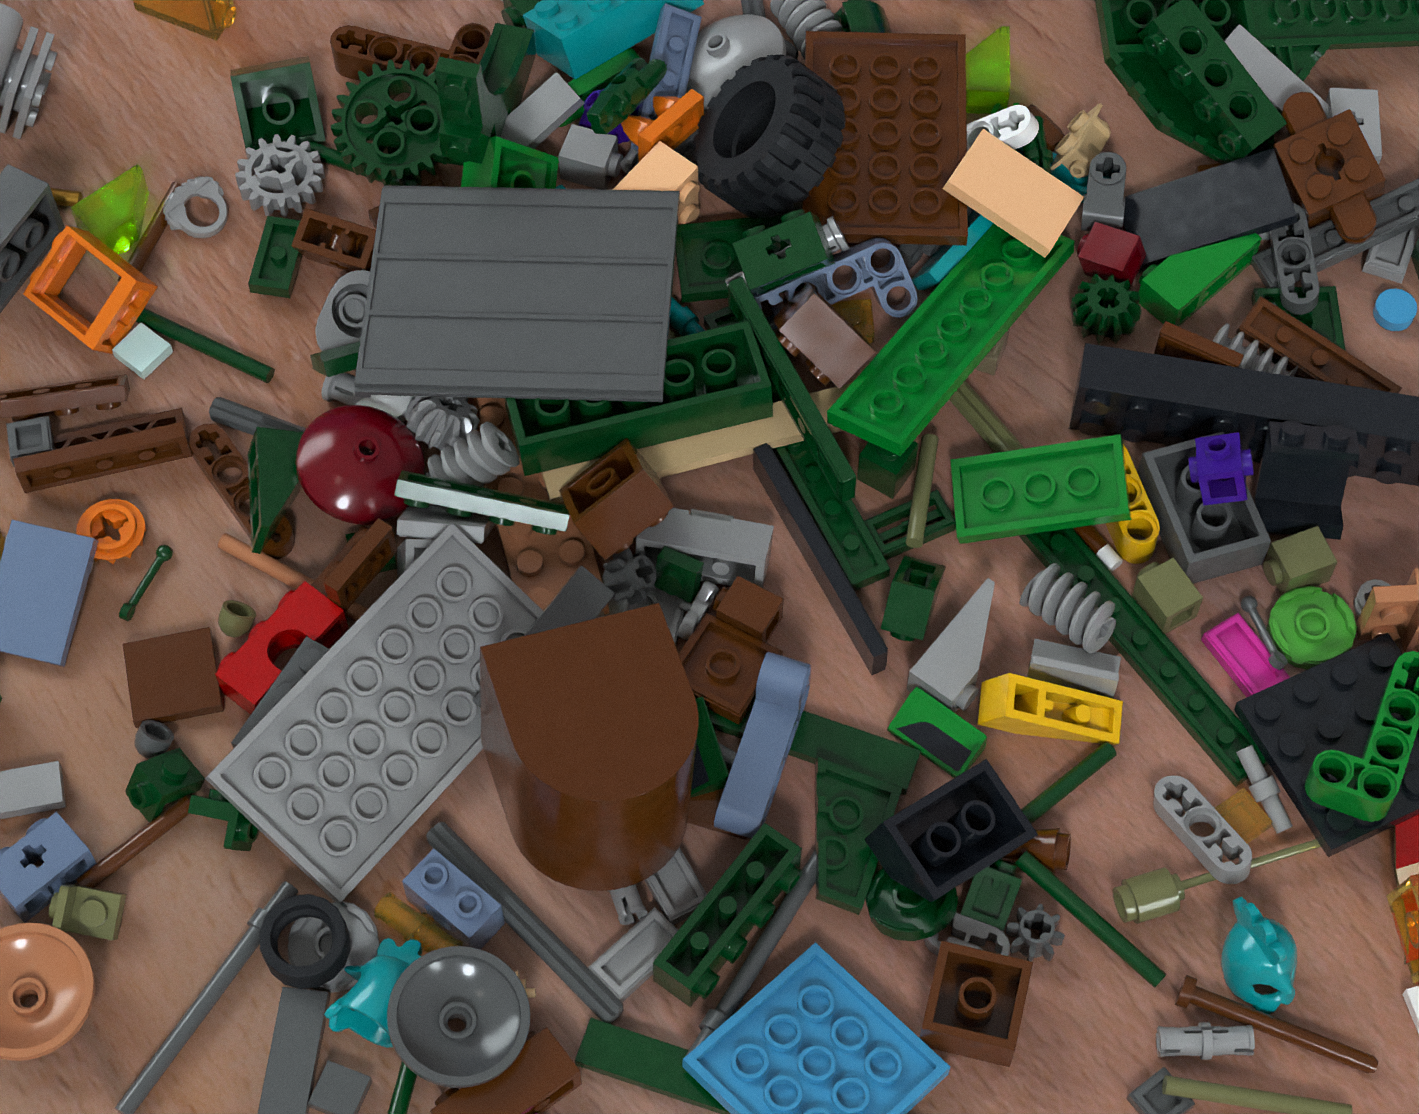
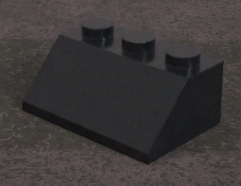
[864,759,1038,902]

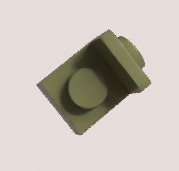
[49,884,127,940]

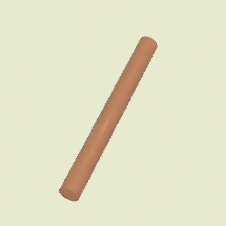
[218,533,368,621]

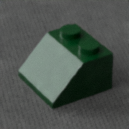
[230,56,326,150]

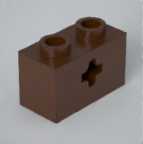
[291,208,376,272]

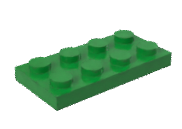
[950,434,1131,544]

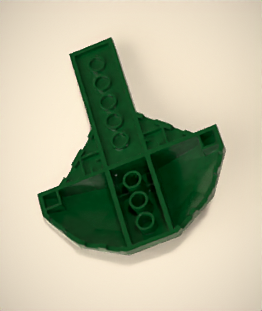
[1095,0,1419,164]

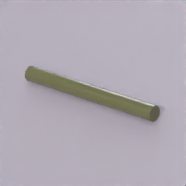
[1162,1075,1352,1114]

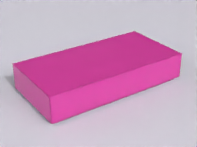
[1201,613,1290,697]

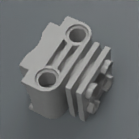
[0,3,57,139]

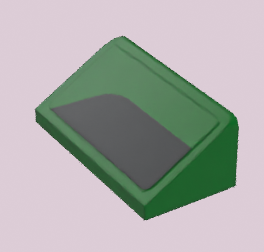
[887,687,987,778]

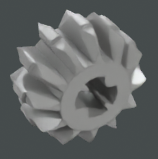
[404,396,480,451]

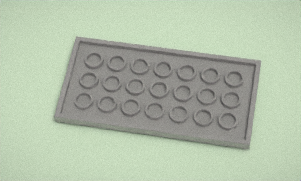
[205,523,543,904]

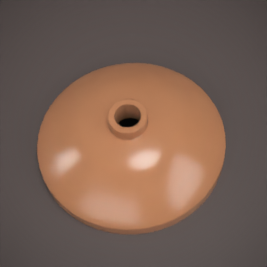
[0,923,95,1061]

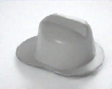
[315,270,370,351]

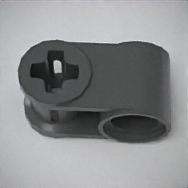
[1081,152,1126,231]

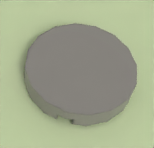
[288,901,380,993]

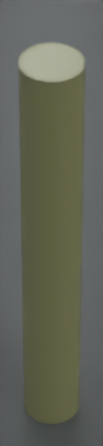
[906,434,939,548]

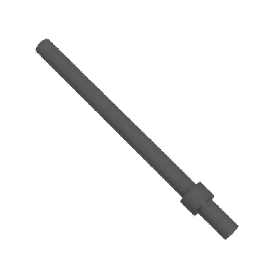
[685,848,816,1057]
[115,881,298,1114]

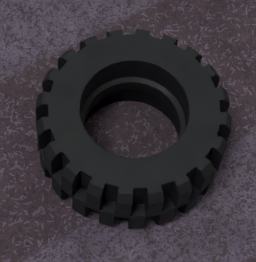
[692,54,846,218]

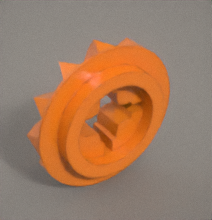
[76,499,147,564]

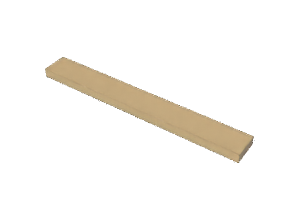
[541,383,851,504]

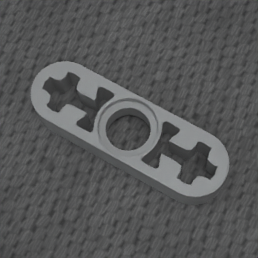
[1153,776,1252,884]

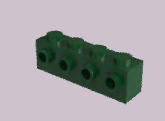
[653,823,803,1007]

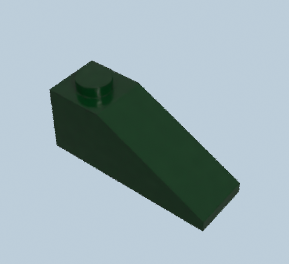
[247,427,304,554]

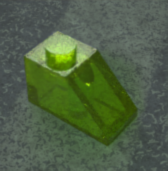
[966,26,1010,114]
[70,164,149,254]

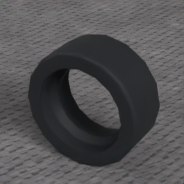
[259,894,351,989]

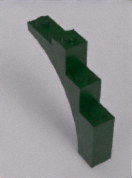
[435,23,536,164]

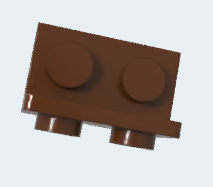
[311,518,398,612]

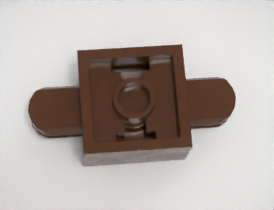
[1274,92,1386,244]

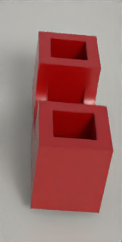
[215,581,349,715]

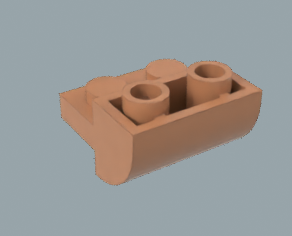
[1356,568,1419,653]

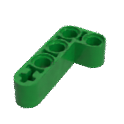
[1305,651,1419,822]

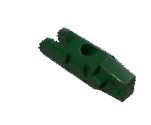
[586,58,667,135]

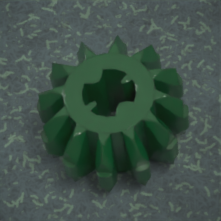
[1070,273,1142,345]

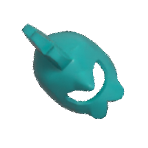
[1221,897,1297,1014]
[324,938,423,1048]

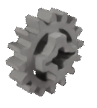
[235,134,325,218]

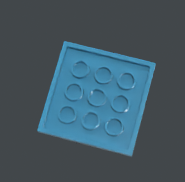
[682,942,951,1114]

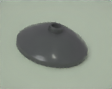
[387,946,530,1088]

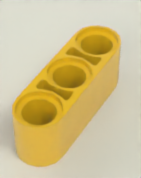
[1105,444,1160,564]

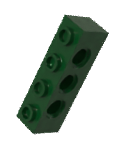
[1138,0,1287,160]

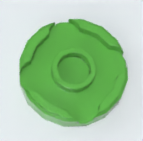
[1267,586,1357,670]

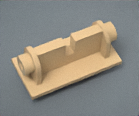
[1051,103,1111,178]

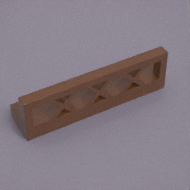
[13,408,192,493]

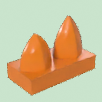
[621,89,704,162]

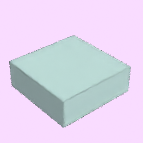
[112,322,173,379]

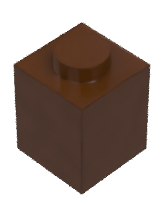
[713,576,784,643]

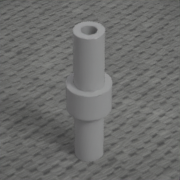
[1236,745,1293,834]

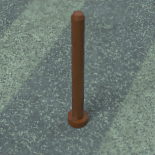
[1175,975,1379,1074]

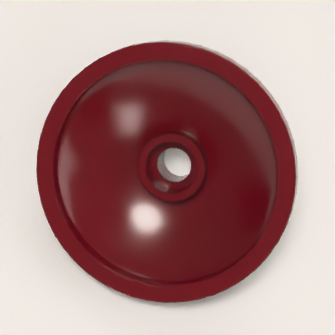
[296,405,425,525]

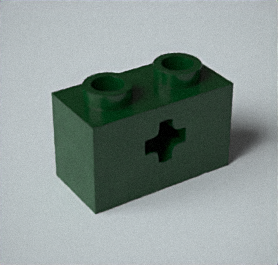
[733,209,836,294]

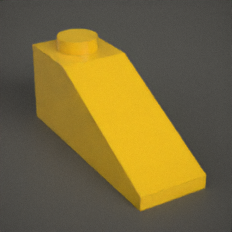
[977,673,1123,745]

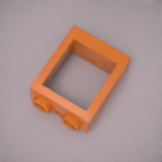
[23,225,158,354]

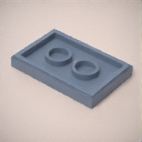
[0,520,98,667]

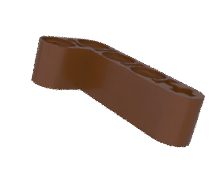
[330,23,491,81]

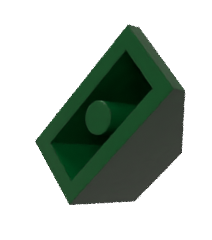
[880,555,946,641]

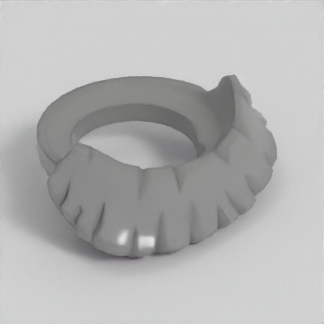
[163,176,228,238]

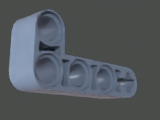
[752,238,918,330]
[714,652,811,839]

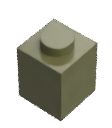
[1263,526,1337,595]
[1132,557,1203,634]

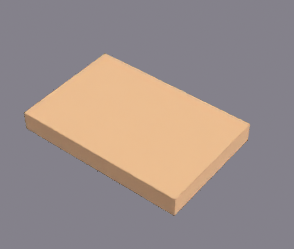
[943,129,1084,258]

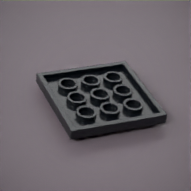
[1234,633,1419,857]

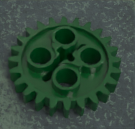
[331,60,448,186]

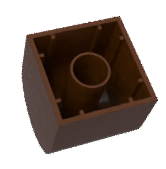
[480,603,699,891]

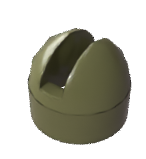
[218,600,256,638]

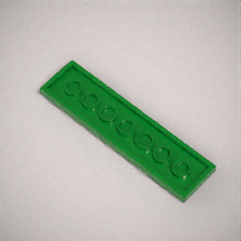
[827,223,1075,456]

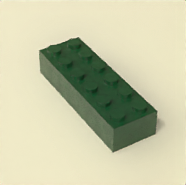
[504,321,773,476]

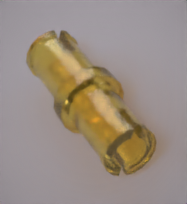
[374,892,463,953]

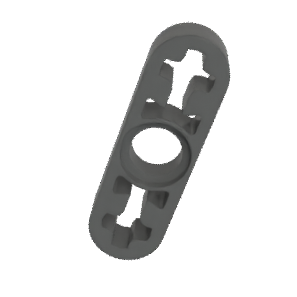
[1268,203,1320,315]

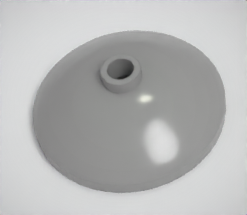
[686,14,786,114]

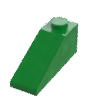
[1138,233,1262,326]

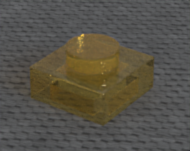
[832,299,875,343]

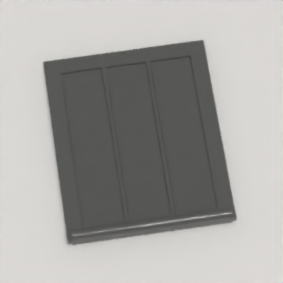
[354,185,680,402]

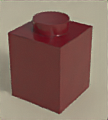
[1077,222,1146,285]

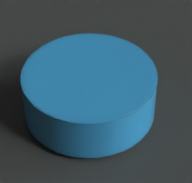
[1373,289,1417,331]

